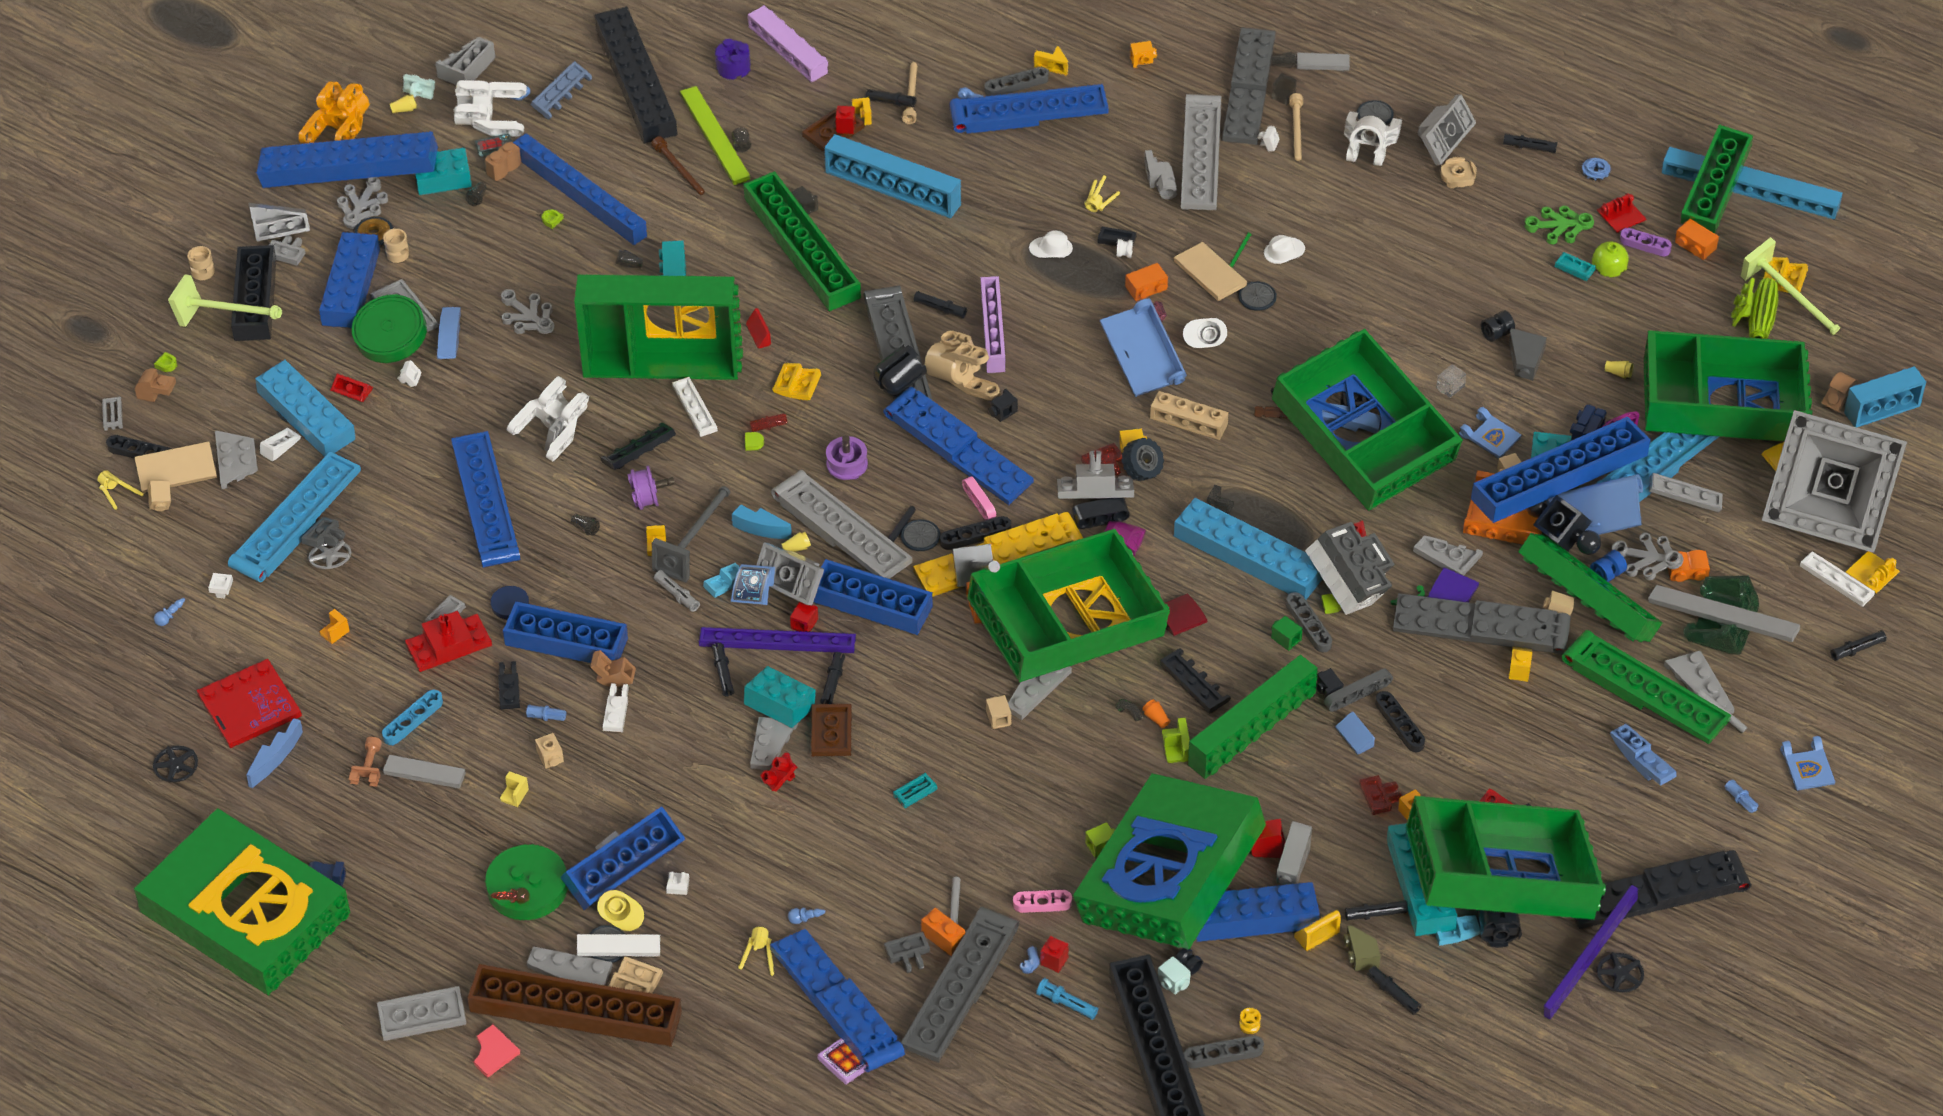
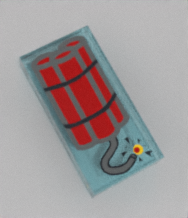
[475,133,512,157]

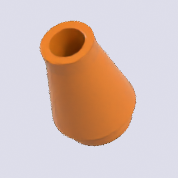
[1142,699,1171,729]

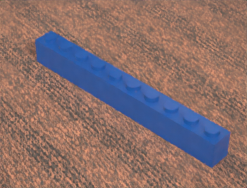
[513,133,647,245]

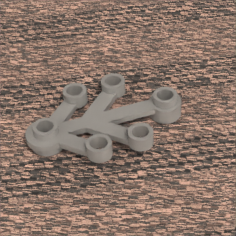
[337,177,388,229]
[501,289,554,334]
[1612,533,1684,580]

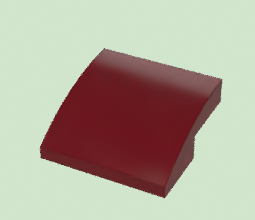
[1165,593,1208,636]

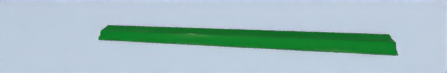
[1229,232,1252,268]

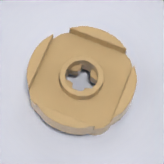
[1440,157,1477,188]

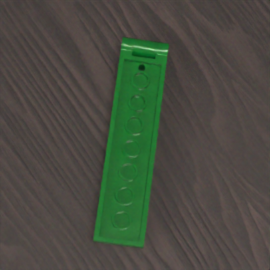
[1561,630,1731,744]

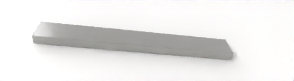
[1648,585,1800,642]

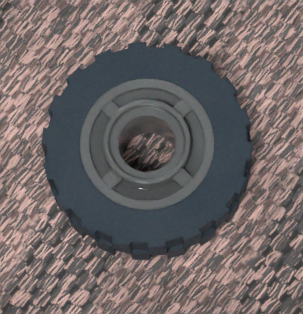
[1122,438,1164,481]

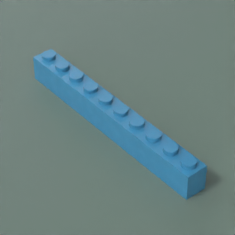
[1662,147,1843,219]

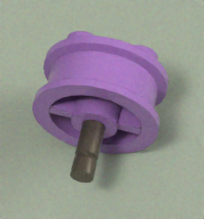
[826,435,868,480]
[628,465,675,510]

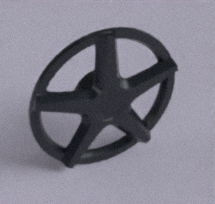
[153,746,198,782]
[1597,952,1644,993]

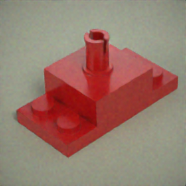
[405,610,492,672]

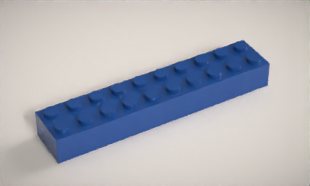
[257,131,438,188]
[1471,417,1651,523]

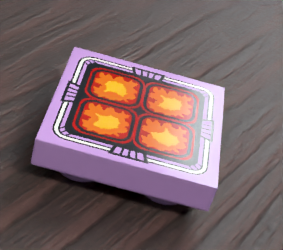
[818,1038,868,1085]

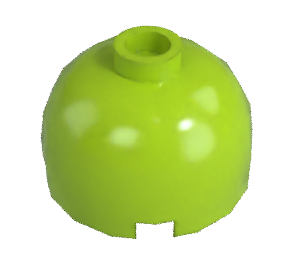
[1592,241,1629,277]

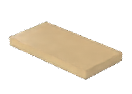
[1174,242,1247,301]
[135,442,217,493]

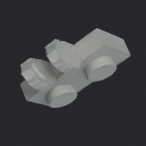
[269,235,305,266]

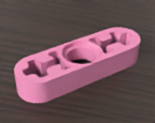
[962,476,996,520]
[1013,890,1072,913]

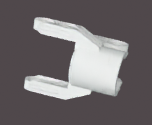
[454,80,527,137]
[1344,111,1402,166]
[507,376,589,462]

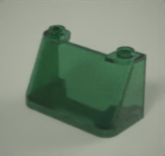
[1684,575,1759,655]

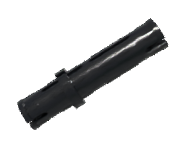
[865,89,916,107]
[1503,133,1558,153]
[913,291,967,319]
[1830,630,1887,661]
[711,643,735,697]
[820,652,846,704]
[1345,900,1408,921]
[1367,966,1422,1015]

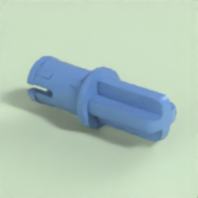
[526,705,567,721]
[1725,780,1758,813]

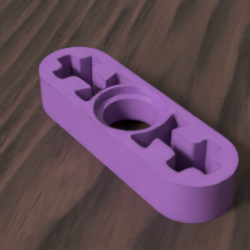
[1620,228,1672,256]

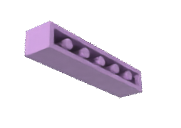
[748,6,828,82]
[981,276,1005,373]

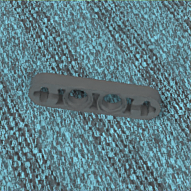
[984,67,1049,96]
[1286,592,1332,652]
[1324,669,1393,712]
[1184,1036,1264,1069]

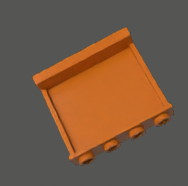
[1463,470,1542,545]

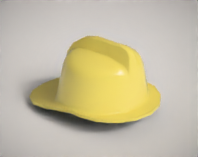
[598,890,644,931]

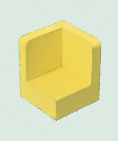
[500,771,529,807]

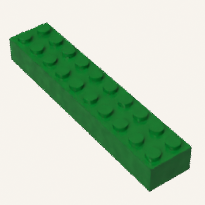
[743,171,861,312]

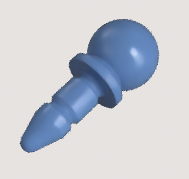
[154,598,185,626]
[788,908,825,924]

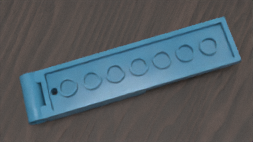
[1596,432,1720,502]
[228,452,361,582]

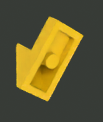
[1034,46,1068,76]

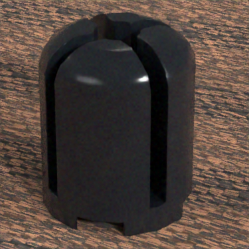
[873,344,927,396]
[1477,910,1522,948]

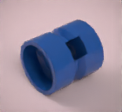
[1590,550,1627,582]

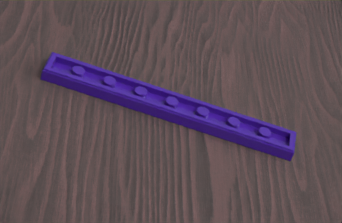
[699,627,856,653]
[1544,885,1638,1020]

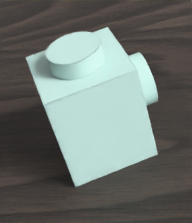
[1158,956,1190,995]

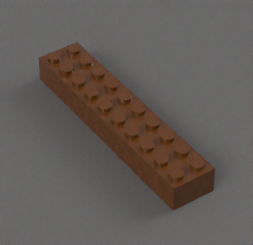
[467,964,682,1047]

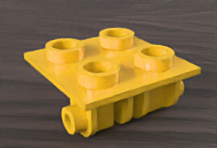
[1845,551,1900,594]

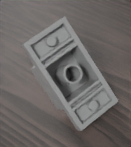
[1418,94,1476,165]
[1057,450,1134,499]
[756,542,824,605]

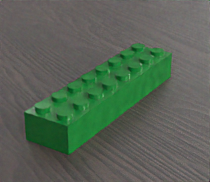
[1519,533,1663,642]
[1188,654,1318,779]

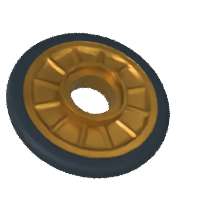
[354,217,394,245]

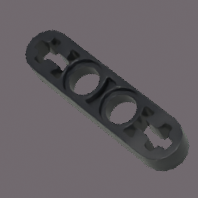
[106,435,172,459]
[940,516,1011,550]
[1375,691,1425,752]

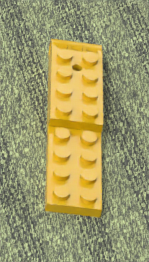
[913,512,1083,597]

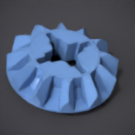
[1582,158,1611,181]

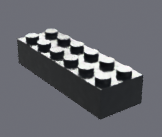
[231,245,277,341]

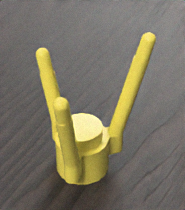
[1085,175,1120,212]
[98,470,144,510]
[739,927,774,976]

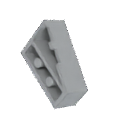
[435,37,495,85]
[248,203,310,241]

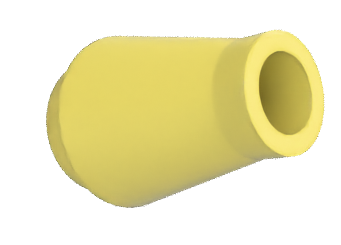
[390,95,417,114]
[1605,361,1634,379]
[781,532,811,552]

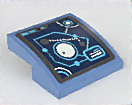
[731,564,775,605]

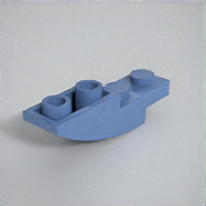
[1610,724,1677,785]

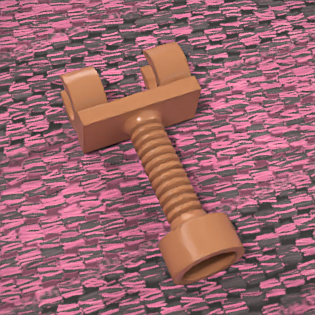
[349,737,382,787]

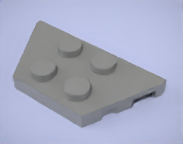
[215,431,258,489]

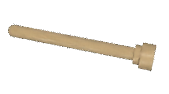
[902,62,917,124]
[1289,93,1303,161]

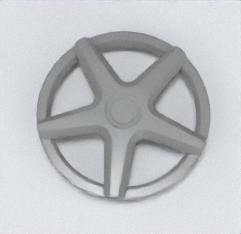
[308,540,352,569]

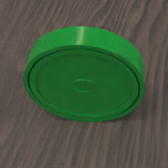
[352,294,427,363]
[485,844,568,920]

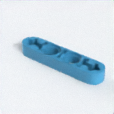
[382,690,443,745]

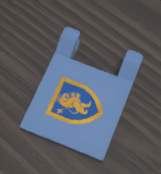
[1459,407,1521,459]
[1780,736,1835,791]

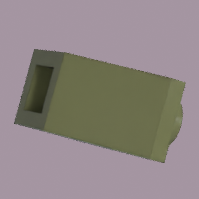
[1344,925,1381,971]

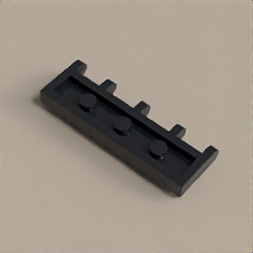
[600,422,676,470]
[1160,648,1231,714]

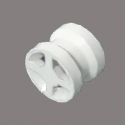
[1117,239,1133,258]

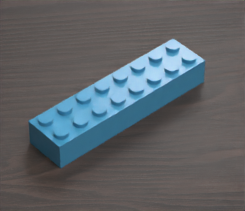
[824,134,961,218]
[1174,498,1323,600]

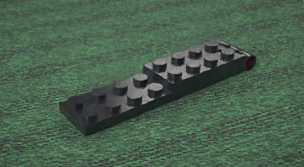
[1574,850,1752,929]

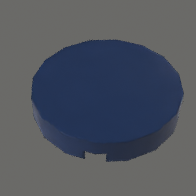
[491,586,529,620]

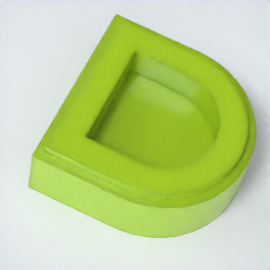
[542,209,564,229]
[154,352,177,372]
[745,432,764,451]
[1321,594,1342,614]

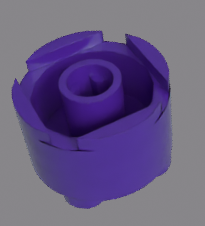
[715,38,751,80]

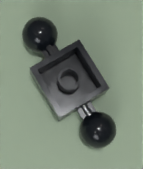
[1526,495,1601,555]

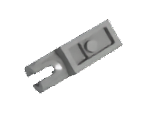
[1144,150,1177,199]

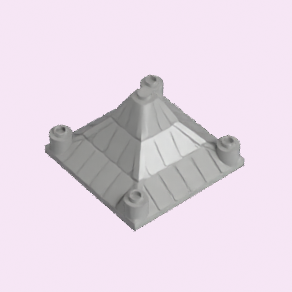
[1762,410,1907,553]

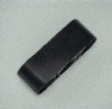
[1072,498,1130,529]

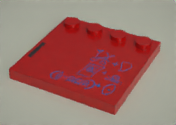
[196,659,302,748]

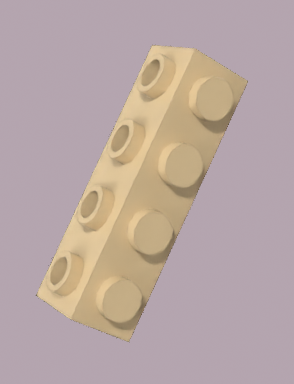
[1150,391,1229,440]

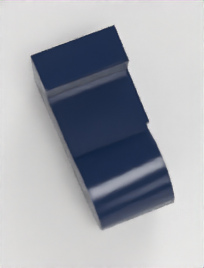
[308,861,346,887]

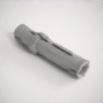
[654,570,700,612]

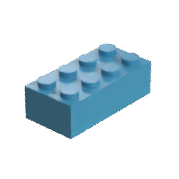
[1844,366,1926,427]

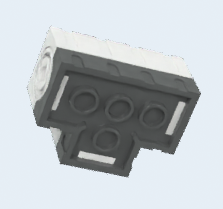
[1305,522,1395,615]

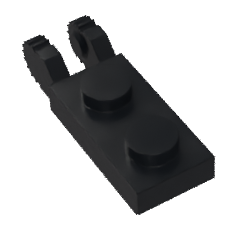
[498,661,520,710]

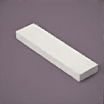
[672,377,717,437]
[1800,551,1875,607]
[577,934,660,956]

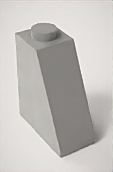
[1276,821,1312,885]

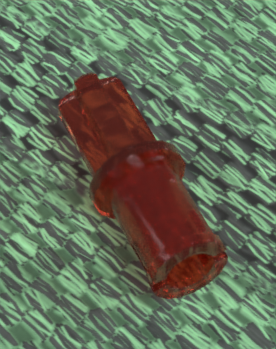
[750,413,788,432]

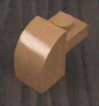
[135,369,176,402]
[1822,372,1859,412]
[590,650,636,687]

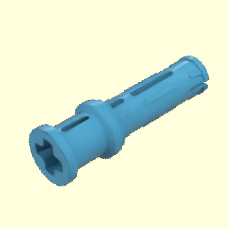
[1036,978,1098,1020]

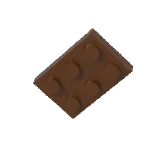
[802,105,865,153]
[811,704,852,756]

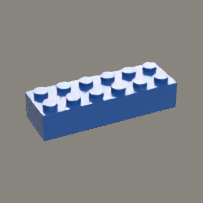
[319,232,380,328]
[814,559,933,635]
[503,601,628,663]
[561,806,685,910]
[1196,882,1320,942]

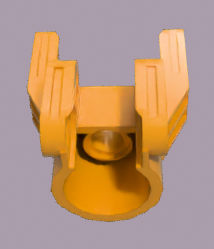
[299,81,370,144]

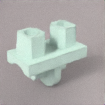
[403,74,435,99]

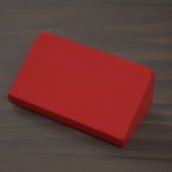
[746,308,771,349]
[330,373,373,402]

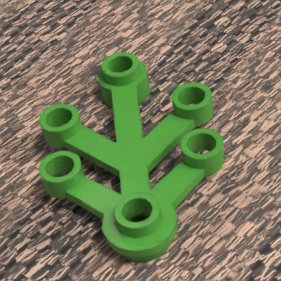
[1524,206,1594,245]

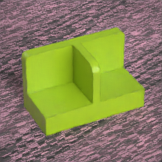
[1162,718,1190,763]

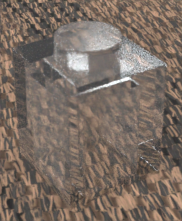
[1436,364,1466,398]

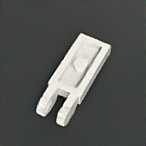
[603,683,629,732]

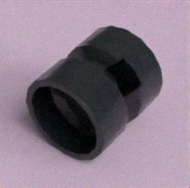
[1480,310,1515,342]

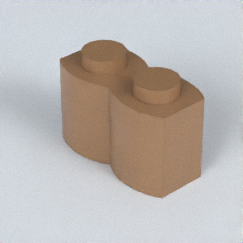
[485,142,521,181]

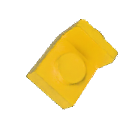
[852,98,872,125]
[646,525,666,556]

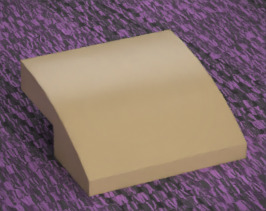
[609,956,663,993]

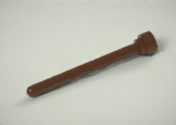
[651,136,704,195]

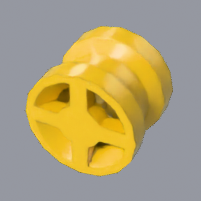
[1239,1008,1261,1034]

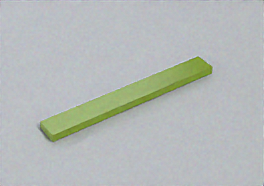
[680,86,750,185]

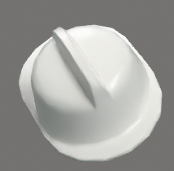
[1029,230,1073,258]
[1264,235,1305,264]
[1183,318,1227,348]

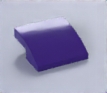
[1428,568,1479,603]

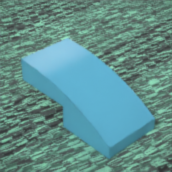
[703,563,740,598]
[1435,915,1480,946]

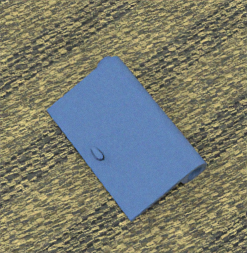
[1100,298,1187,397]
[1549,474,1643,535]

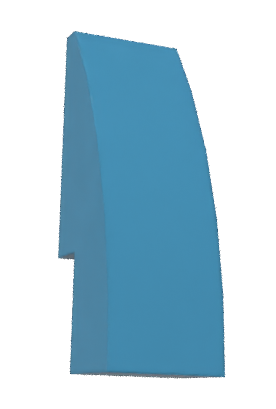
[732,505,792,539]

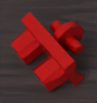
[760,752,797,792]

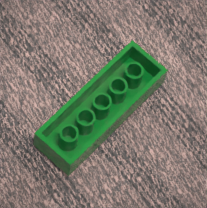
[1681,125,1753,234]

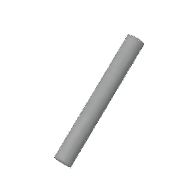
[1697,689,1748,733]
[950,877,961,924]

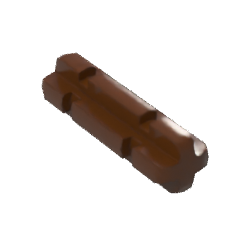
[1254,406,1288,418]

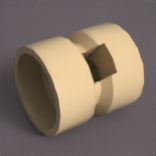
[383,229,409,263]
[188,246,215,280]

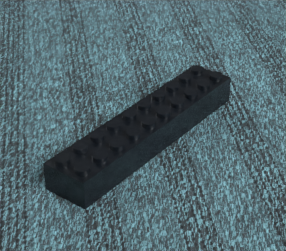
[594,7,678,144]
[1109,954,1205,1116]

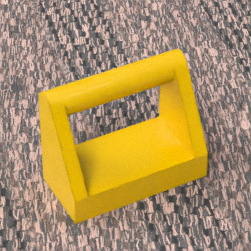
[1294,910,1341,951]

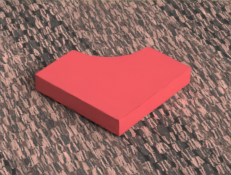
[474,1025,520,1078]

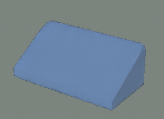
[1335,712,1375,755]

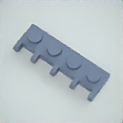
[531,61,592,119]

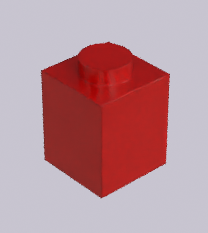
[836,105,856,134]
[790,602,818,632]
[1040,936,1069,973]

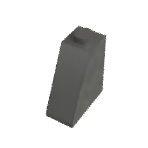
[1509,328,1547,380]

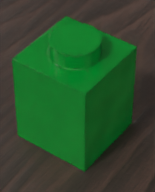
[1271,615,1303,651]

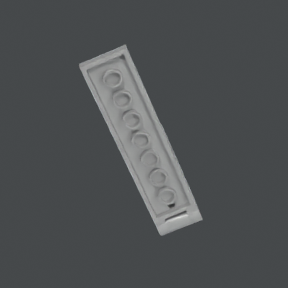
[1181,94,1221,210]
[771,470,913,579]

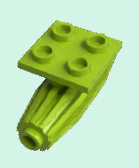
[1731,277,1778,339]

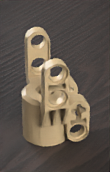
[925,331,1001,401]

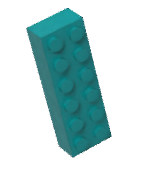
[1387,823,1457,936]

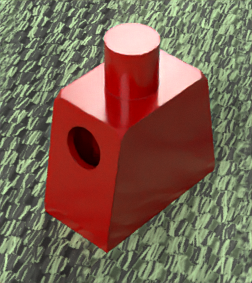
[1251,819,1286,858]

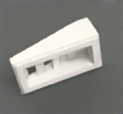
[260,428,301,461]

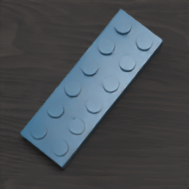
[255,360,356,457]

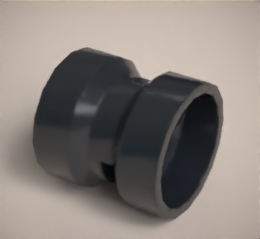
[1175,948,1203,976]

